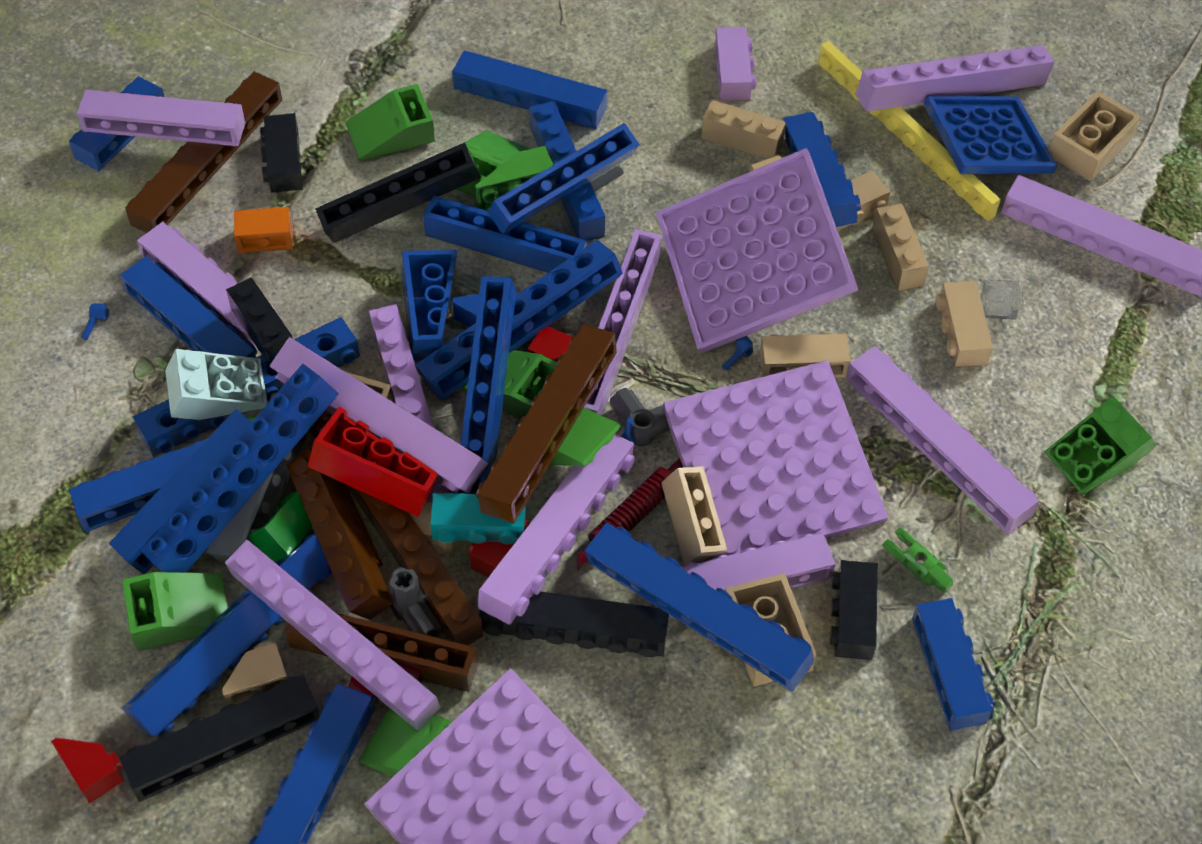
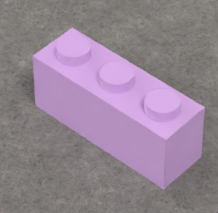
[715,27,756,101]

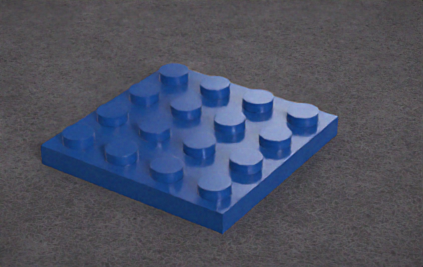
[923,96,1058,174]

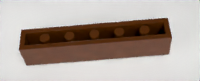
[286,448,394,620]
[285,612,478,692]

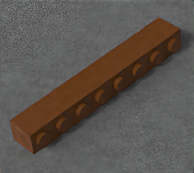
[125,71,283,233]
[476,324,617,524]

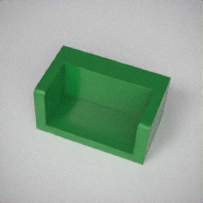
[248,491,313,562]

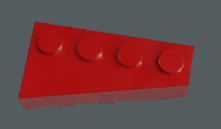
[307,406,438,517]

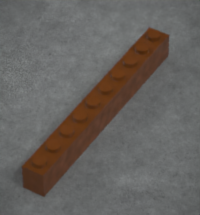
[309,410,483,646]

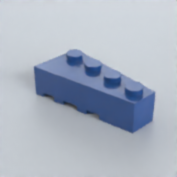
[401,250,458,360]

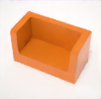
[234,207,293,253]

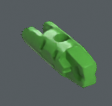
[882,527,953,593]

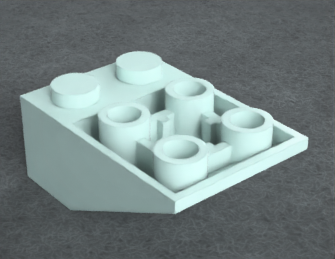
[165,349,267,420]

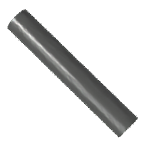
[590,166,623,192]

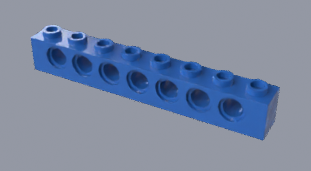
[415,240,623,401]
[132,317,360,457]
[141,363,339,573]

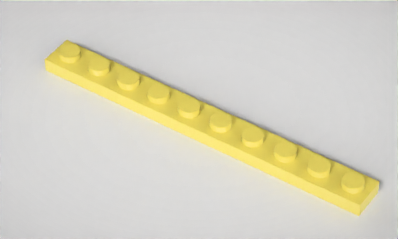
[818,40,1001,221]

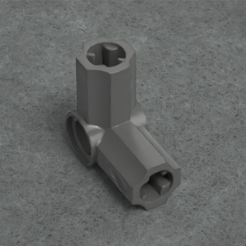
[610,387,670,446]
[389,567,442,638]

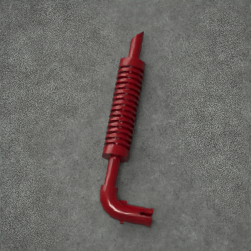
[577,458,683,571]

